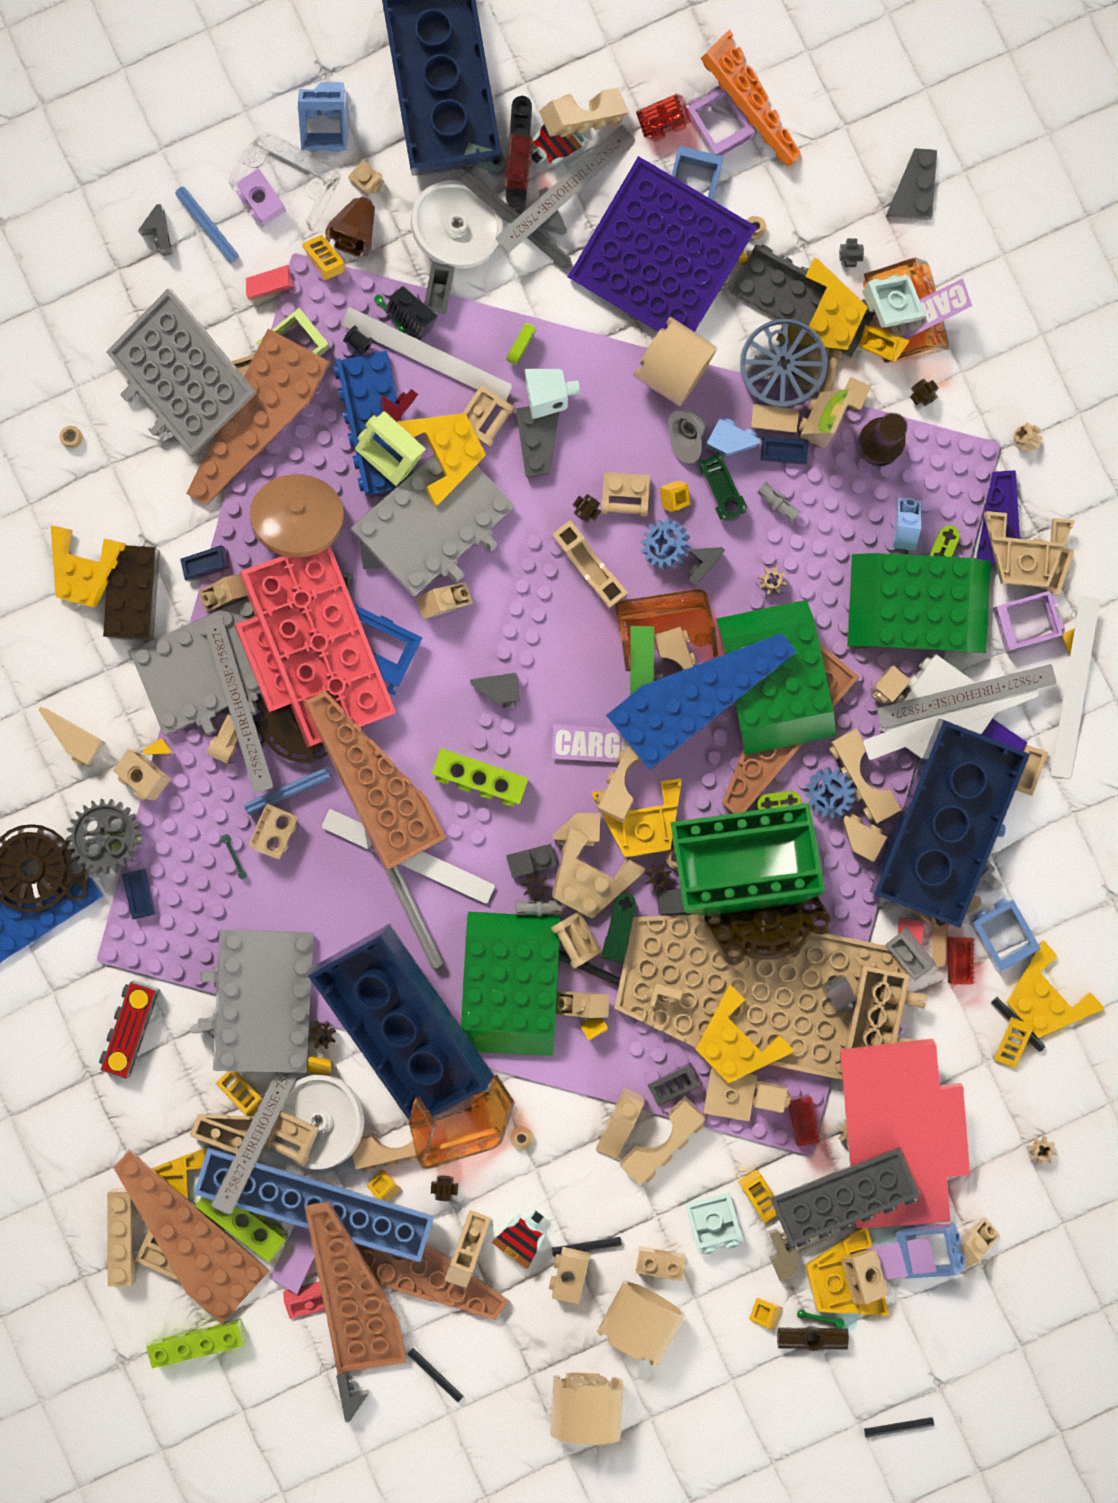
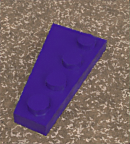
[976,470,1020,565]

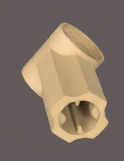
[206,715,238,764]

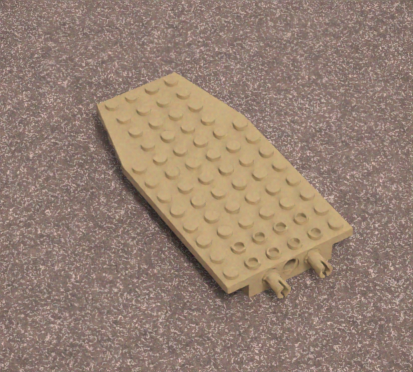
[614,914,928,1080]

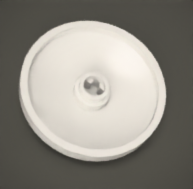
[410,180,503,269]
[277,1075,364,1169]

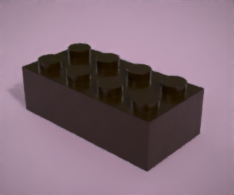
[103,545,160,641]

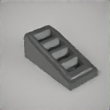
[647,1062,701,1106]

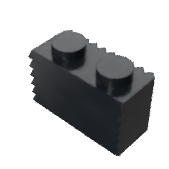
[385,285,438,340]

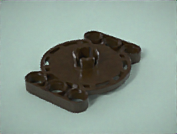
[253,697,328,762]
[0,824,88,912]
[704,896,831,965]

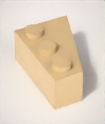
[190,1114,259,1162]

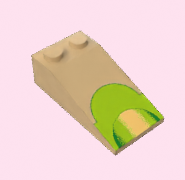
[798,389,854,449]

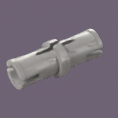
[756,482,801,523]
[515,898,563,917]

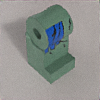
[462,142,506,176]

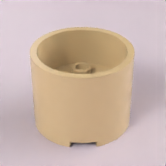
[633,317,718,407]
[597,1280,685,1367]
[550,1372,624,1445]

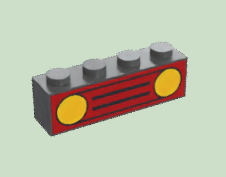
[99,980,160,1079]

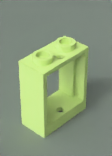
[256,308,330,356]
[355,411,426,486]

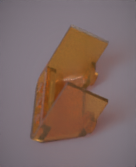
[615,589,718,671]
[409,1075,515,1169]

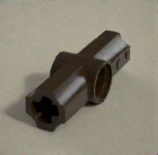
[777,1326,849,1351]

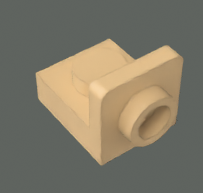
[348,160,384,197]
[646,982,683,1007]

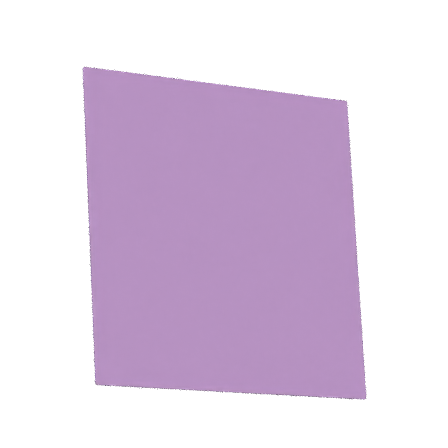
[97,253,1000,1155]

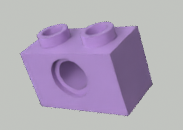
[236,168,286,226]

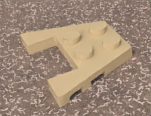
[984,511,1075,588]
[552,826,646,919]

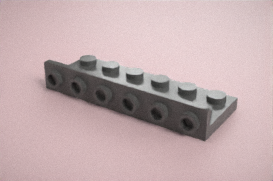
[730,244,876,358]
[770,1147,922,1247]

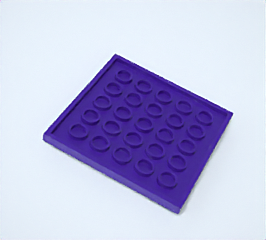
[568,156,758,332]

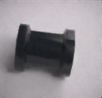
[343,325,374,356]

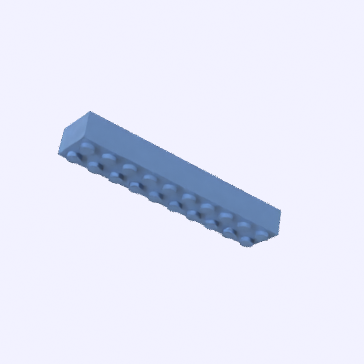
[194,1148,434,1262]

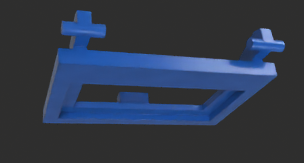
[353,604,423,695]

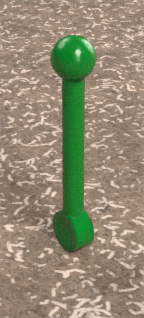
[374,294,407,333]
[797,1309,845,1328]

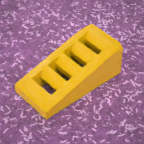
[302,234,345,281]
[994,1017,1033,1068]
[215,1071,264,1116]
[738,1170,777,1224]

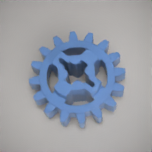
[641,518,691,570]
[805,767,857,818]

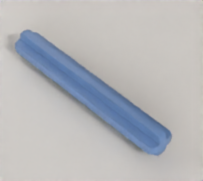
[175,186,239,263]
[244,768,331,815]

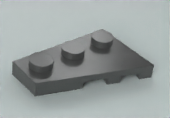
[886,148,937,220]
[516,406,560,478]

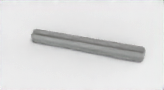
[385,865,443,969]

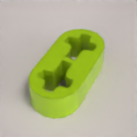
[506,322,537,366]
[929,525,960,557]
[757,791,801,810]

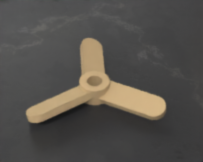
[901,894,982,967]

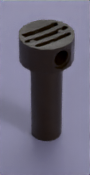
[857,413,908,466]

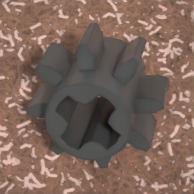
[839,238,864,267]

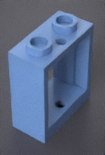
[297,89,348,152]
[672,145,724,200]
[970,898,1041,971]
[896,1223,966,1279]

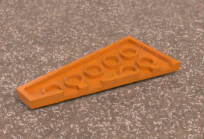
[700,29,801,167]

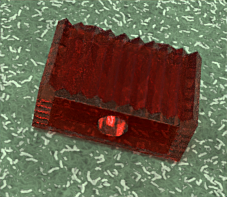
[636,93,692,141]
[504,134,534,189]
[948,936,975,985]
[789,1094,821,1147]

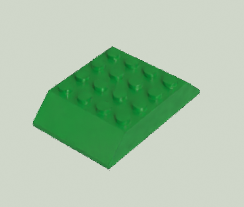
[847,553,991,654]
[716,600,836,755]
[671,803,825,916]
[461,911,561,1056]

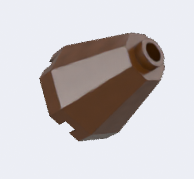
[325,197,375,257]

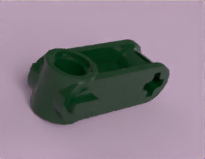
[697,452,748,522]
[601,893,636,964]

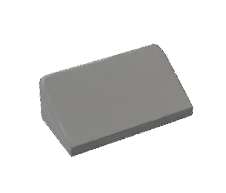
[885,928,936,981]

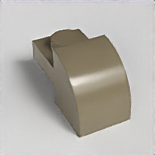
[768,1228,798,1282]

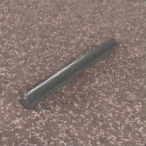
[460,171,571,268]

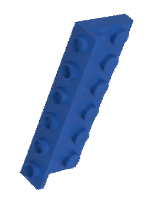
[333,350,413,497]

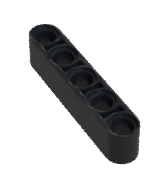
[506,95,532,212]

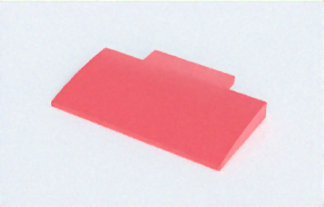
[234,546,396,748]
[840,1038,970,1228]

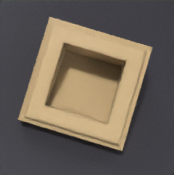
[844,377,871,412]

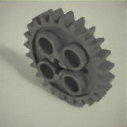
[66,798,143,875]

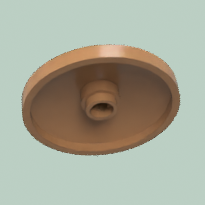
[250,474,344,558]

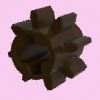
[910,378,939,407]
[573,494,601,523]
[645,863,673,891]
[521,871,550,900]
[308,1020,336,1049]
[430,1175,459,1201]

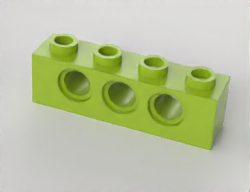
[431,748,529,807]
[195,1197,288,1262]
[146,1318,246,1369]

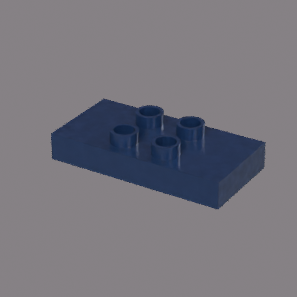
[382,0,502,176]
[870,718,1030,928]
[308,924,494,1127]

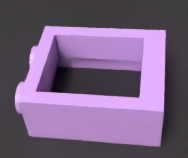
[686,86,755,156]
[993,591,1064,652]

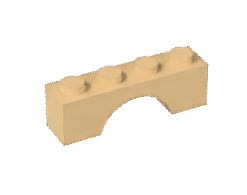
[539,88,629,137]
[552,520,628,610]
[654,627,697,670]
[829,728,901,824]
[596,741,643,823]
[620,1095,705,1186]
[352,1118,447,1172]
[107,1188,136,1287]

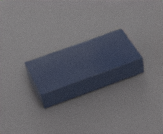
[760,436,809,465]
[180,545,229,582]
[122,869,156,920]

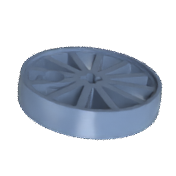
[740,319,828,408]

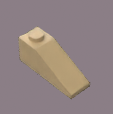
[38,706,105,767]
[595,1087,645,1159]
[444,1210,491,1288]

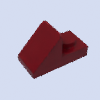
[379,389,418,422]

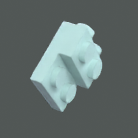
[862,274,925,328]
[685,1192,743,1255]

